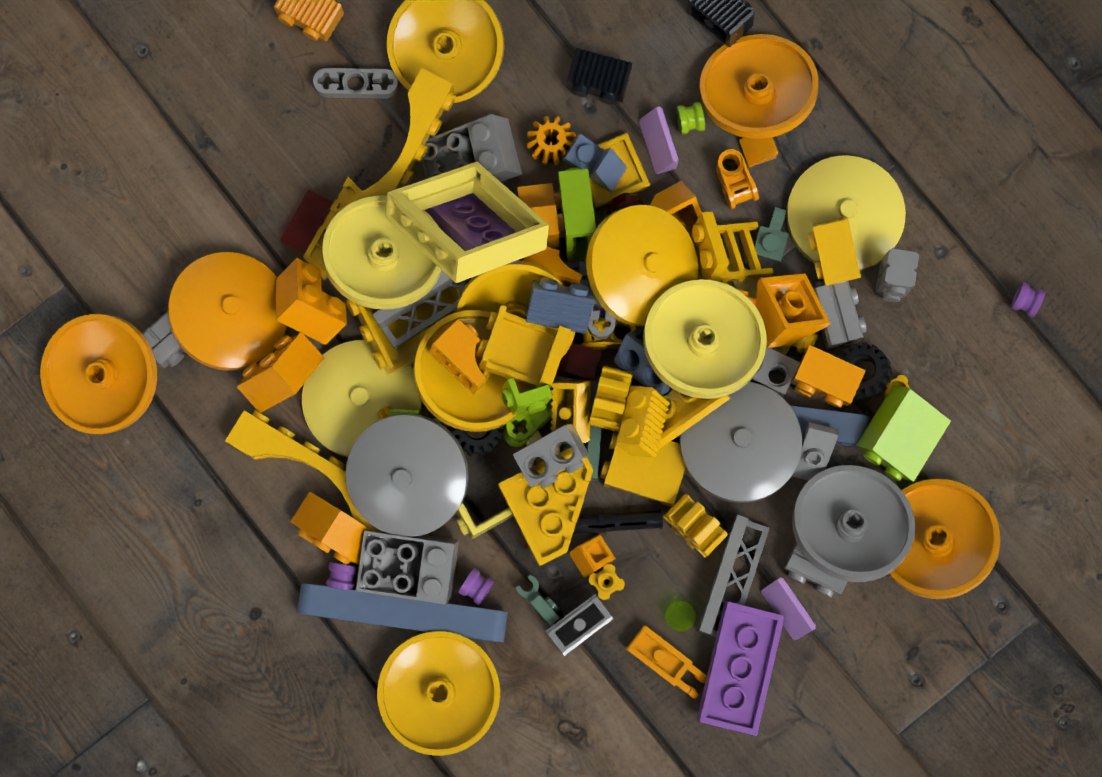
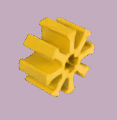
[589,366,633,432]
[663,494,728,558]

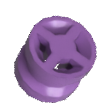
[1010,281,1046,318]
[325,562,359,590]
[458,568,495,606]

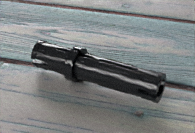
[573,509,663,535]

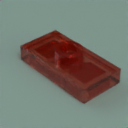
[280,190,333,254]

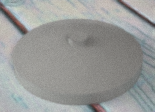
[680,382,802,503]
[346,414,469,537]
[792,465,915,582]

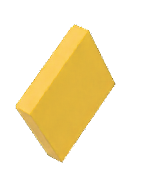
[590,133,650,210]

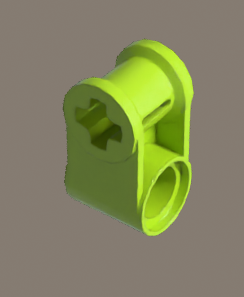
[503,401,553,447]

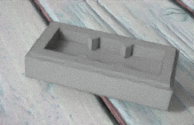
[792,422,839,481]

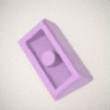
[639,106,679,174]
[761,577,816,640]

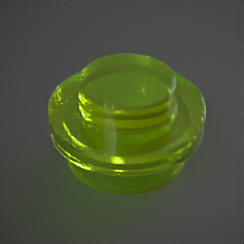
[665,601,696,631]

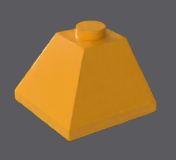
[650,180,702,233]
[756,273,831,348]

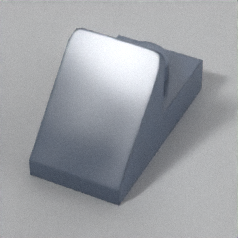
[562,134,627,192]

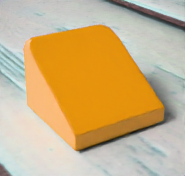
[739,137,778,168]
[569,534,616,578]

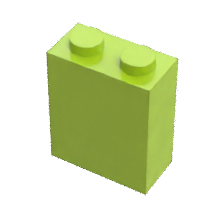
[558,168,596,263]
[856,385,951,482]

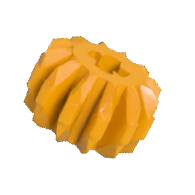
[527,116,576,166]

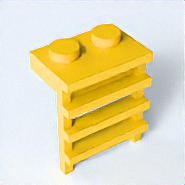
[689,211,774,283]

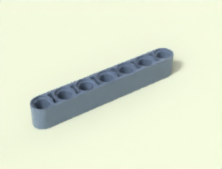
[296,583,508,643]

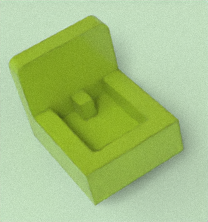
[501,377,553,415]

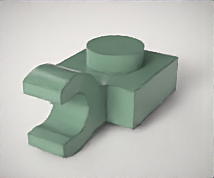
[754,207,789,263]
[516,575,560,627]

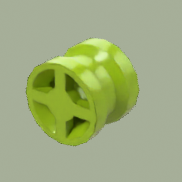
[676,102,705,135]

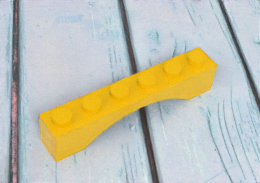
[345,68,456,207]
[225,410,383,532]

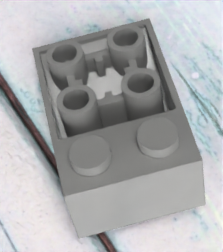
[422,114,522,182]
[356,530,459,605]

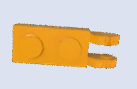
[626,625,707,699]

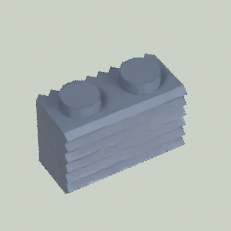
[525,278,594,334]

